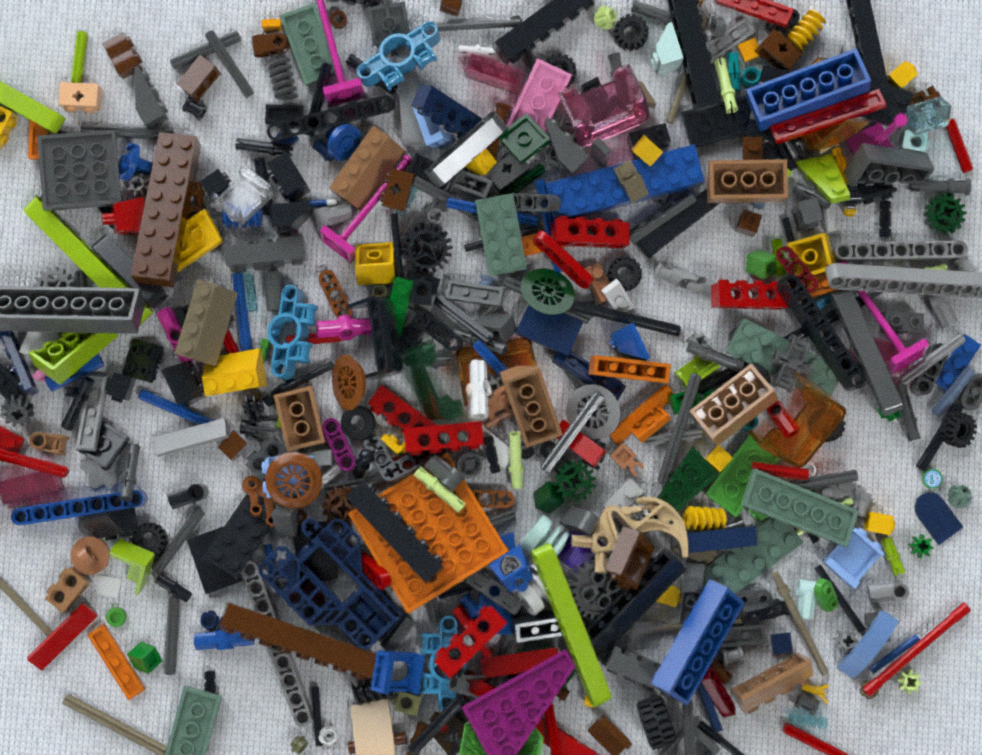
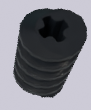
[351,678,393,706]

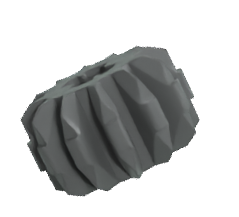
[1,394,34,427]

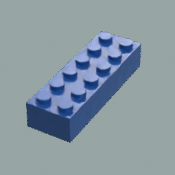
[746,48,871,132]
[651,579,745,706]

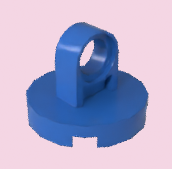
[326,124,363,162]
[119,143,153,181]

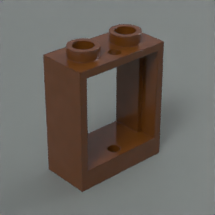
[604,527,655,590]

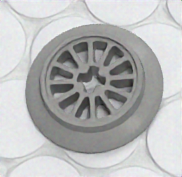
[566,385,620,439]

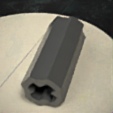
[264,271,283,312]
[380,613,416,651]

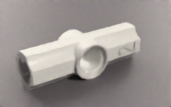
[466,360,492,420]

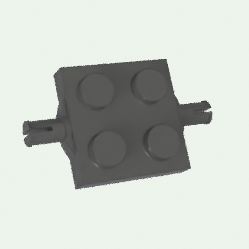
[367,0,410,57]

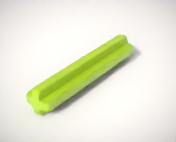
[70,31,88,83]

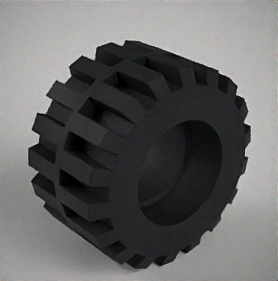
[637,695,676,750]

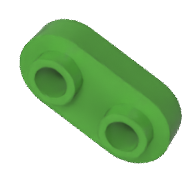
[814,578,838,612]

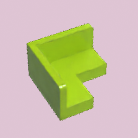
[109,539,155,594]

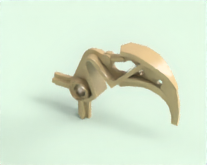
[571,497,688,573]

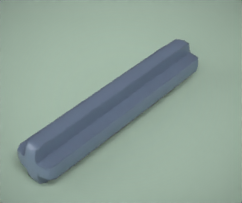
[931,367,975,417]

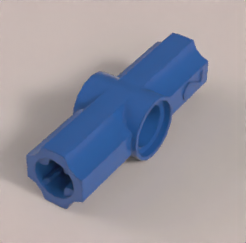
[44,353,105,392]
[194,629,255,650]

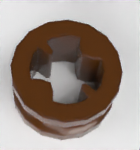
[330,10,347,29]

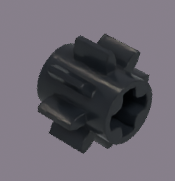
[840,185,862,209]

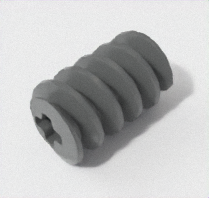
[268,58,298,100]

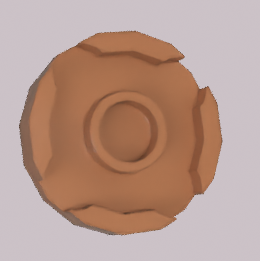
[71,536,110,575]

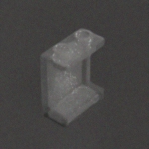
[212,165,274,225]

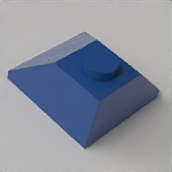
[608,323,650,361]

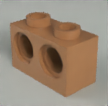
[45,567,92,613]

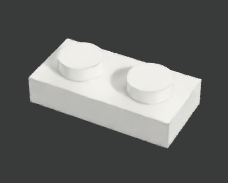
[601,279,634,313]
[603,478,643,508]

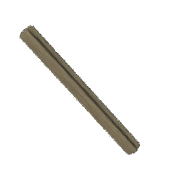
[62,694,167,755]

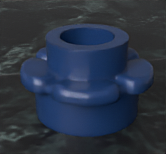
[200,610,219,630]

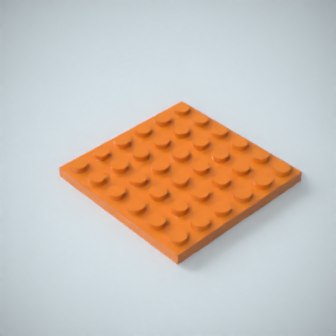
[348,452,508,614]

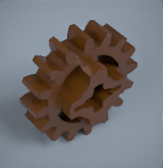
[322,485,356,527]

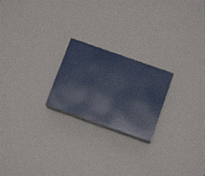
[515,304,583,357]

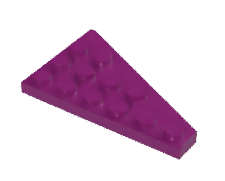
[462,649,575,755]

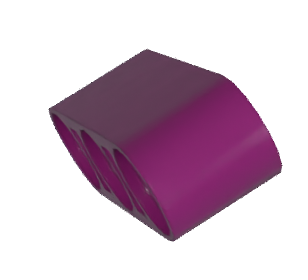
[322,418,356,471]

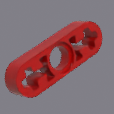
[361,551,392,590]

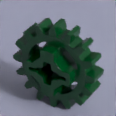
[923,193,967,235]
[554,460,596,502]

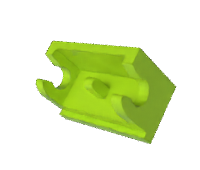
[674,356,720,389]

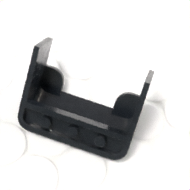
[346,295,403,380]

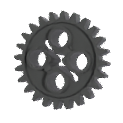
[569,557,624,619]

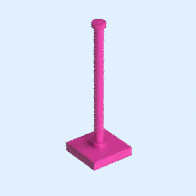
[316,0,366,107]
[845,114,907,156]
[320,155,412,264]
[840,260,929,376]

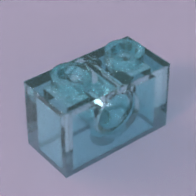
[905,96,951,135]

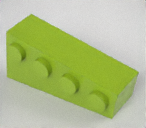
[28,332,118,385]

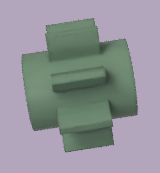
[947,485,973,508]

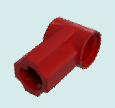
[767,400,800,439]

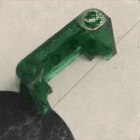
[401,338,464,421]

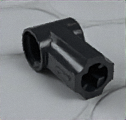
[168,483,209,510]

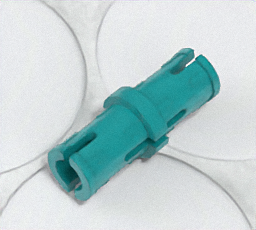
[727,52,741,92]

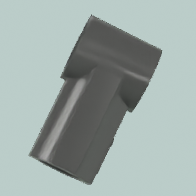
[425,454,465,492]

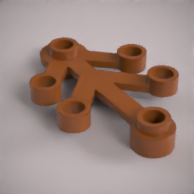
[242,476,307,528]

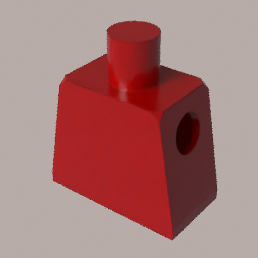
[101,197,145,236]

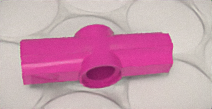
[156,306,194,363]
[316,315,372,341]

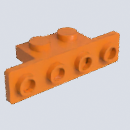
[610,384,674,445]

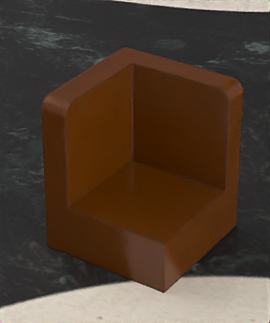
[218,430,247,461]

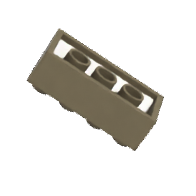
[175,279,238,366]

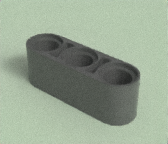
[510,193,561,212]
[910,343,948,396]
[559,506,600,536]

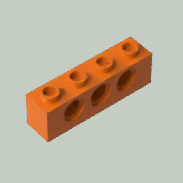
[588,355,671,383]

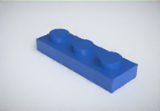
[935,334,981,391]

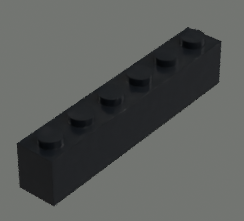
[492,0,595,66]
[667,0,721,109]
[346,481,444,584]
[586,548,687,654]

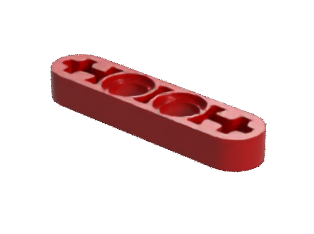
[533,231,594,289]

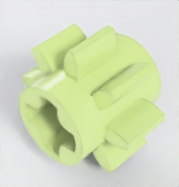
[594,5,617,30]
[896,669,923,694]

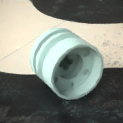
[520,514,569,556]

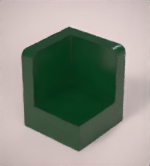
[533,481,565,514]

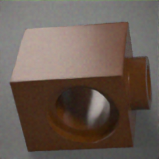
[735,209,762,237]

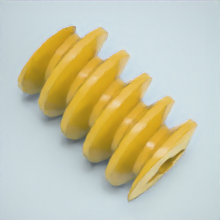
[787,9,827,52]
[683,506,726,531]

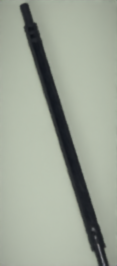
[681,292,883,400]

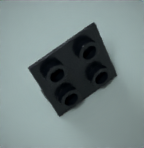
[122,338,165,384]

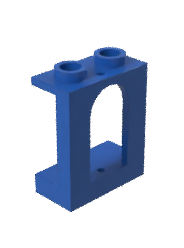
[371,650,425,695]

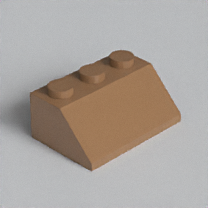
[274,386,327,452]

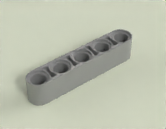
[396,54,423,146]

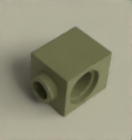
[392,692,423,716]

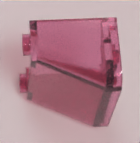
[558,64,650,146]

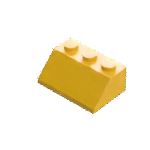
[202,348,267,396]

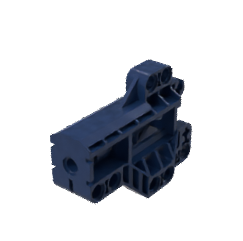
[258,518,403,649]

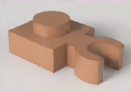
[609,443,645,477]

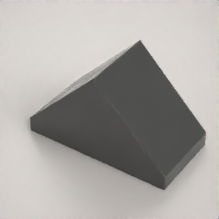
[451,169,493,199]
[271,504,300,537]

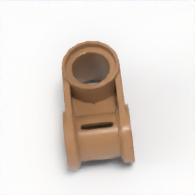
[29,432,70,456]

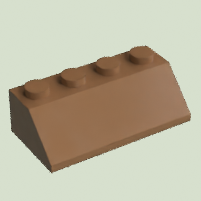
[329,126,406,211]
[707,159,788,203]
[690,364,779,446]
[500,366,563,448]

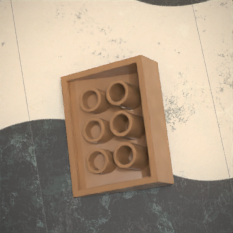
[730,653,814,713]

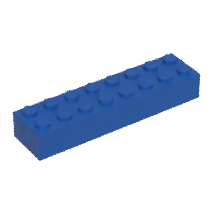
[546,144,704,220]

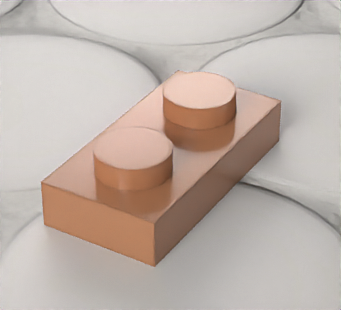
[585,262,610,304]

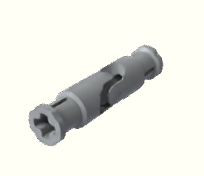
[653,262,716,297]

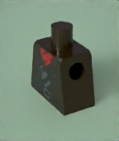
[428,711,467,755]

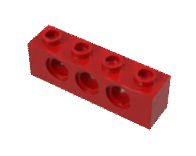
[550,216,630,249]
[711,279,789,310]
[368,385,442,446]
[404,421,484,456]
[434,605,507,678]

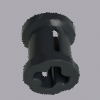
[182,97,208,121]

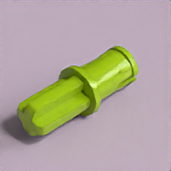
[881,537,906,576]

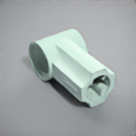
[796,579,817,619]

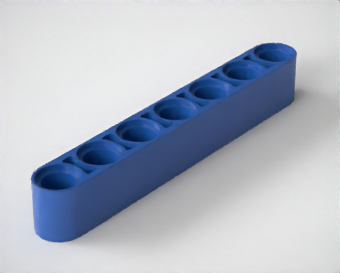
[11,490,148,525]

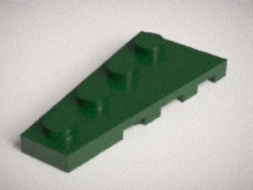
[647,446,719,519]

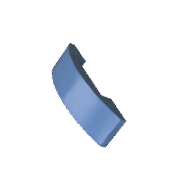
[837,610,899,678]

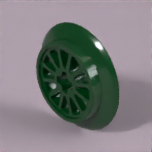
[521,268,575,315]

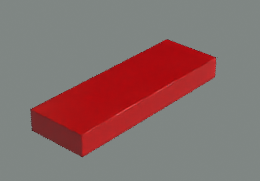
[556,419,606,467]
[453,604,495,659]

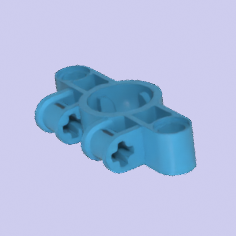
[357,22,441,91]
[267,285,318,380]
[420,614,467,711]

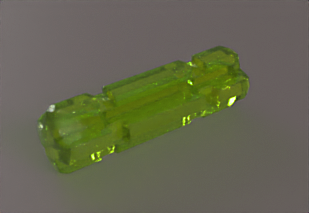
[771,238,787,276]

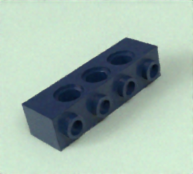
[411,85,483,139]

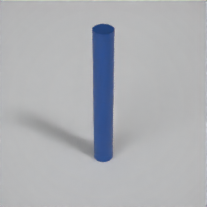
[869,634,920,674]

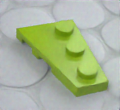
[796,153,850,204]

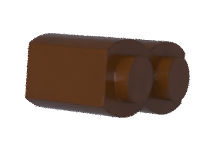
[103,33,143,79]

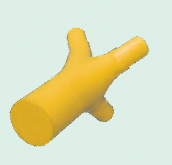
[801,683,829,704]

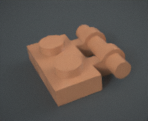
[483,385,514,429]

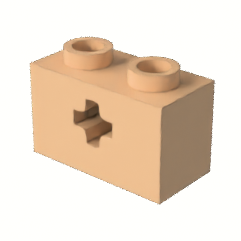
[59,82,103,113]

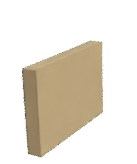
[350,699,396,755]

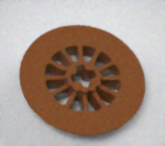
[332,354,366,410]
[265,452,322,509]

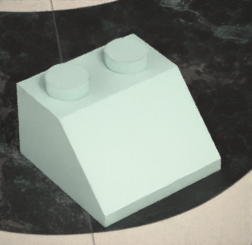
[650,22,683,75]

